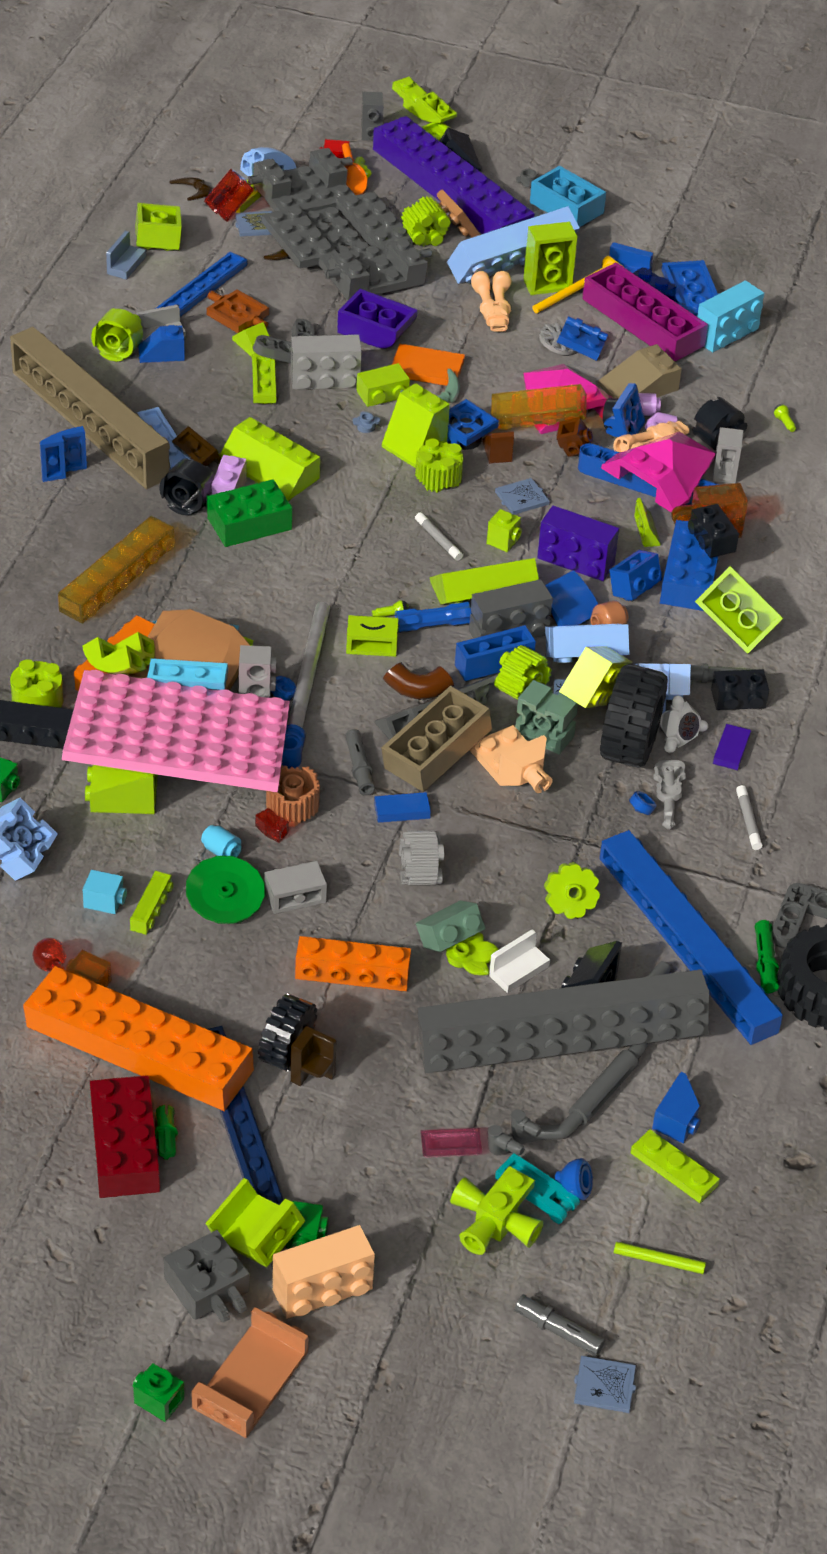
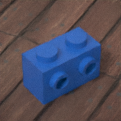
[609,550,662,601]

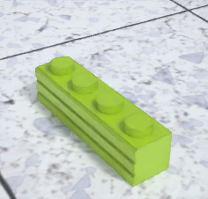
[130,871,173,935]

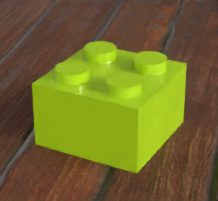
[135,203,182,251]

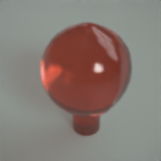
[32,938,67,972]

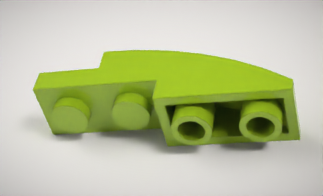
[392,76,457,123]

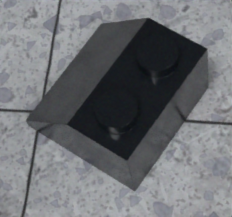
[561,941,622,988]

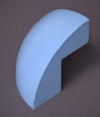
[240,147,296,176]

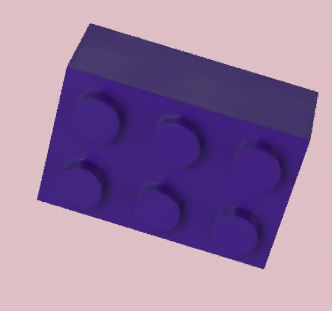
[537,505,619,581]

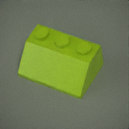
[695,566,784,654]

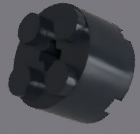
[692,397,747,450]
[159,458,214,515]

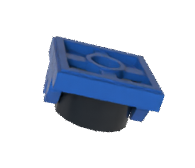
[603,383,645,437]
[447,399,499,450]

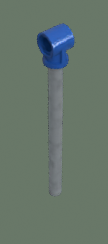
[281,602,330,769]

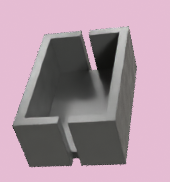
[469,579,553,639]

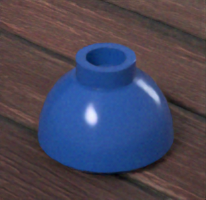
[555,1158,593,1200]

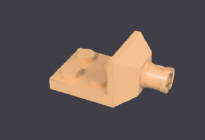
[470,725,552,793]

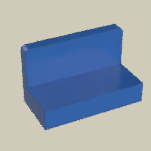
[609,242,653,281]

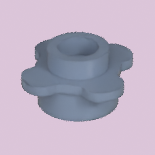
[353,411,380,433]

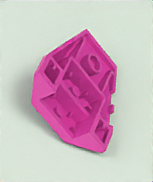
[523,364,612,434]
[601,431,716,514]

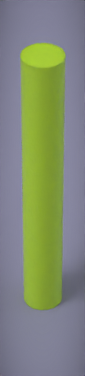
[613,1242,706,1274]

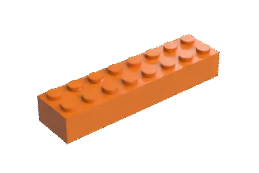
[23,966,254,1111]

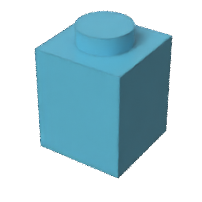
[83,870,127,914]

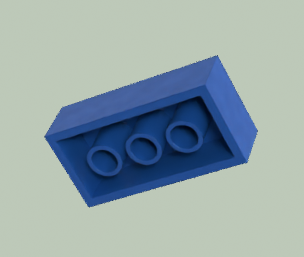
[660,520,719,611]

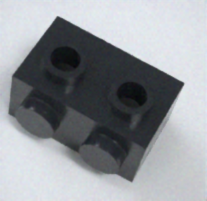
[688,504,739,558]
[711,669,769,710]

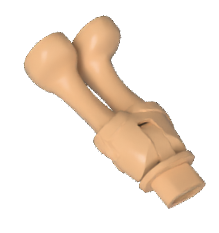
[471,271,512,331]
[613,421,689,452]

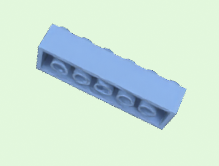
[447,206,580,284]

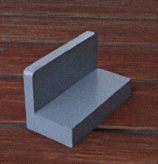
[106,231,146,280]

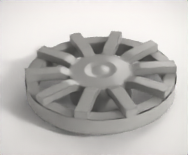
[539,323,576,355]

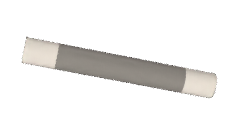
[415,512,463,561]
[736,785,762,850]

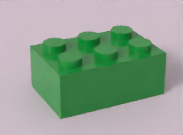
[207,479,292,547]

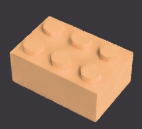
[273,1225,375,1319]

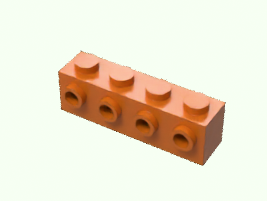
[295,936,411,992]

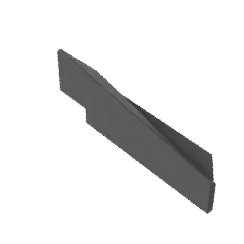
[375,676,495,740]

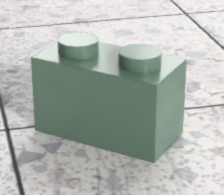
[416,900,485,952]

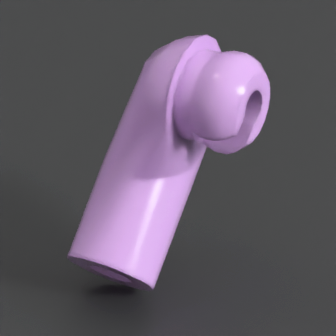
[645,412,677,430]

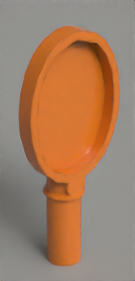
[342,143,367,195]

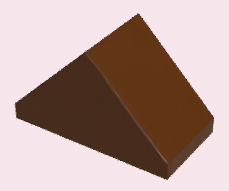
[482,432,514,464]

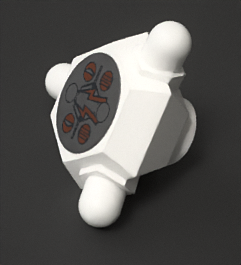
[660,695,708,753]

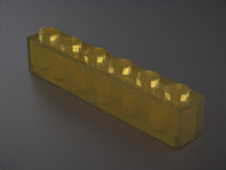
[58,516,175,624]

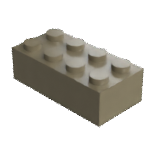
[381,686,492,792]

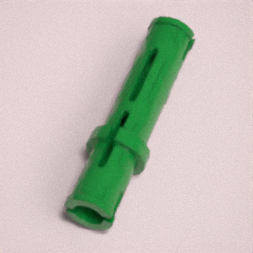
[754,920,779,993]

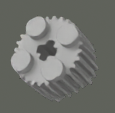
[399,831,444,885]

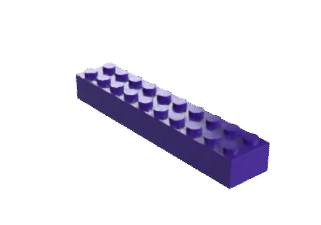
[373,116,535,234]

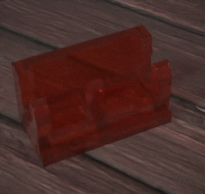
[204,169,254,222]

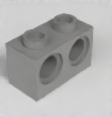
[712,427,743,484]
[239,645,276,698]

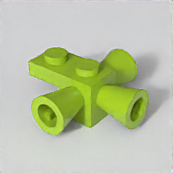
[450,1166,544,1255]

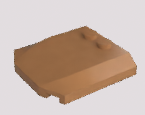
[127,609,250,691]

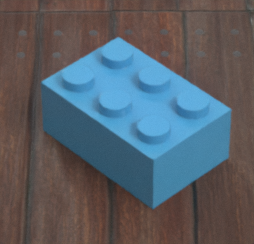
[530,166,606,227]

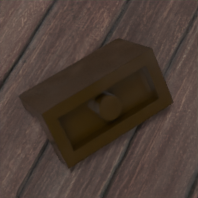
[172,426,222,466]

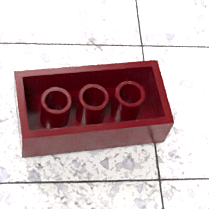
[90,1075,160,1198]

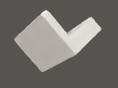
[489,929,550,993]

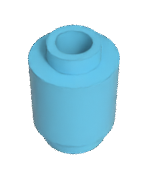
[201,825,241,857]

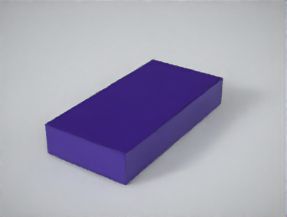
[713,724,751,771]

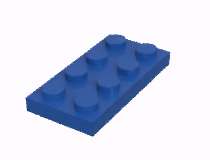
[662,260,718,316]

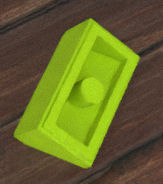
[634,498,661,547]

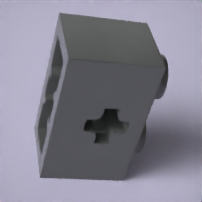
[361,92,383,141]

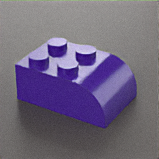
[337,289,418,348]

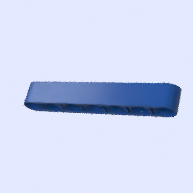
[578,443,731,515]

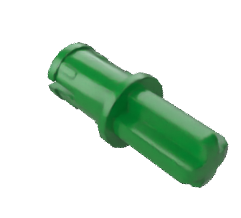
[155,1105,178,1160]

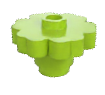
[544,862,600,919]

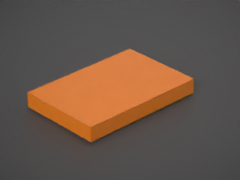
[392,344,465,386]

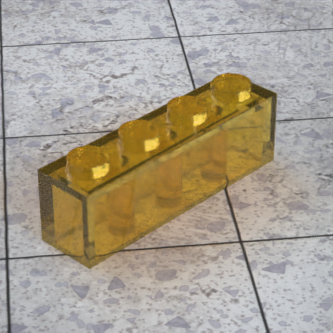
[491,384,587,430]

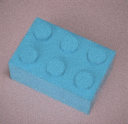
[697,280,764,353]

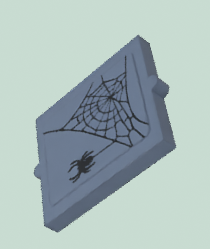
[495,478,549,515]
[574,1356,636,1413]

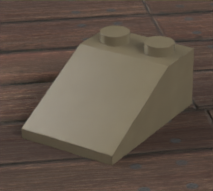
[598,344,682,398]

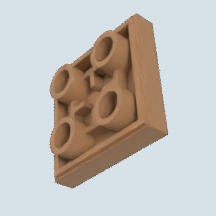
[437,189,480,238]

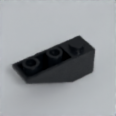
[440,127,482,172]

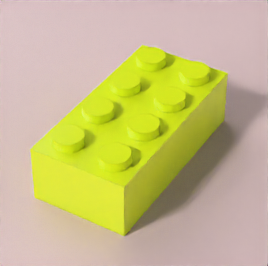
[559,646,632,708]

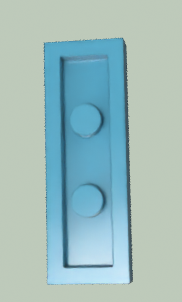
[147,659,228,690]

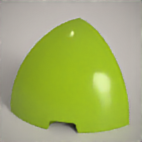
[82,632,155,675]

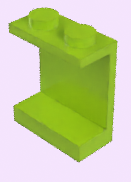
[205,1178,305,1267]

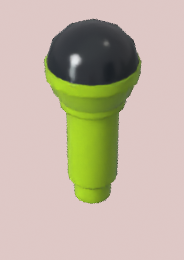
[372,600,410,617]

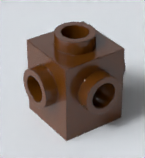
[556,417,593,457]

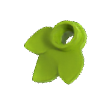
[446,932,499,976]

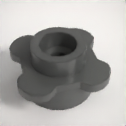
[516,169,538,187]

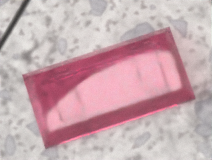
[421,1128,482,1157]

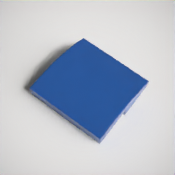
[39,426,87,482]
[545,570,598,626]

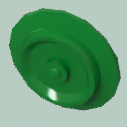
[186,856,265,924]

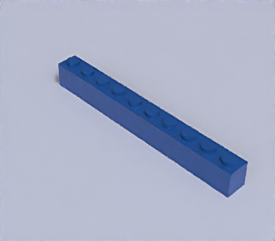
[599,830,783,1045]

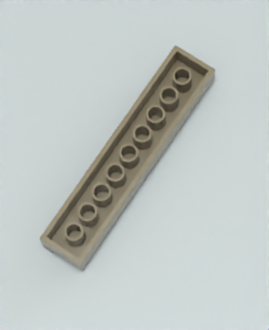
[10,327,170,490]

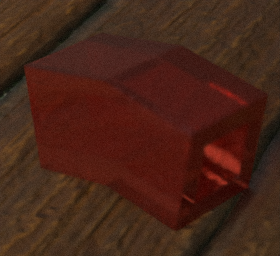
[255,808,289,843]

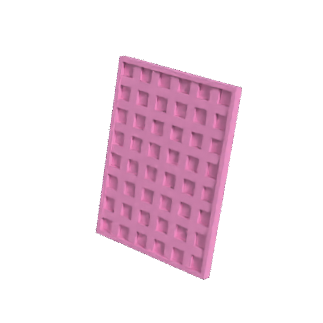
[62,670,290,792]

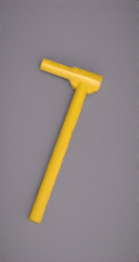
[532,256,625,313]

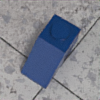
[138,325,185,363]
[652,1072,701,1144]

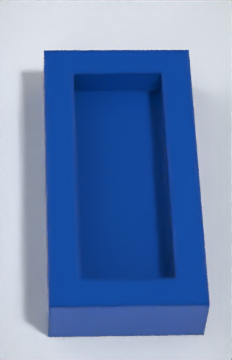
[374,792,431,823]

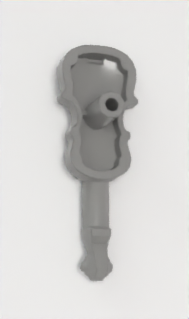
[653,760,686,829]

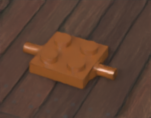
[207,289,269,333]

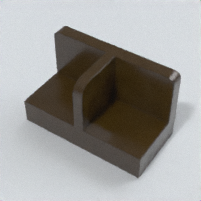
[291,1026,337,1087]

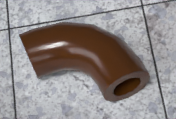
[383,662,454,700]

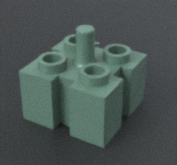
[515,680,578,755]

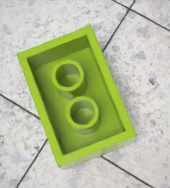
[523,221,577,295]

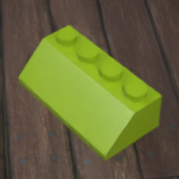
[220,417,320,501]
[430,558,539,605]

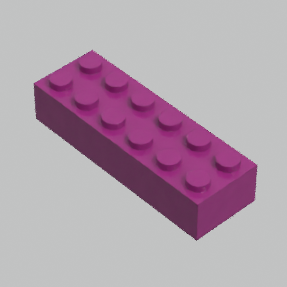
[583,262,708,362]

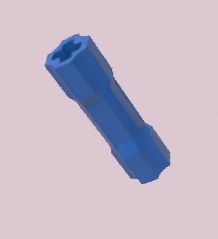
[394,602,471,632]

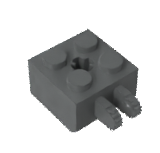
[164,1230,250,1322]

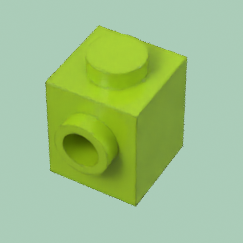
[486,509,522,552]

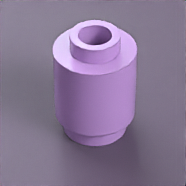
[639,393,661,416]

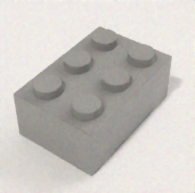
[290,335,361,390]

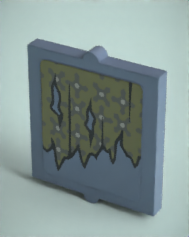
[235,211,272,237]

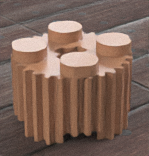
[266,765,320,827]

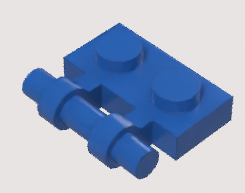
[557,316,608,361]

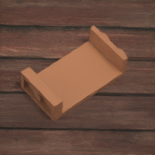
[192,1307,308,1438]

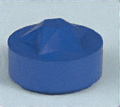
[271,676,296,701]
[629,791,656,815]

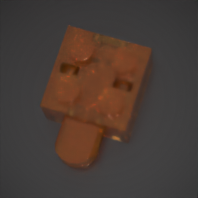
[671,483,748,538]

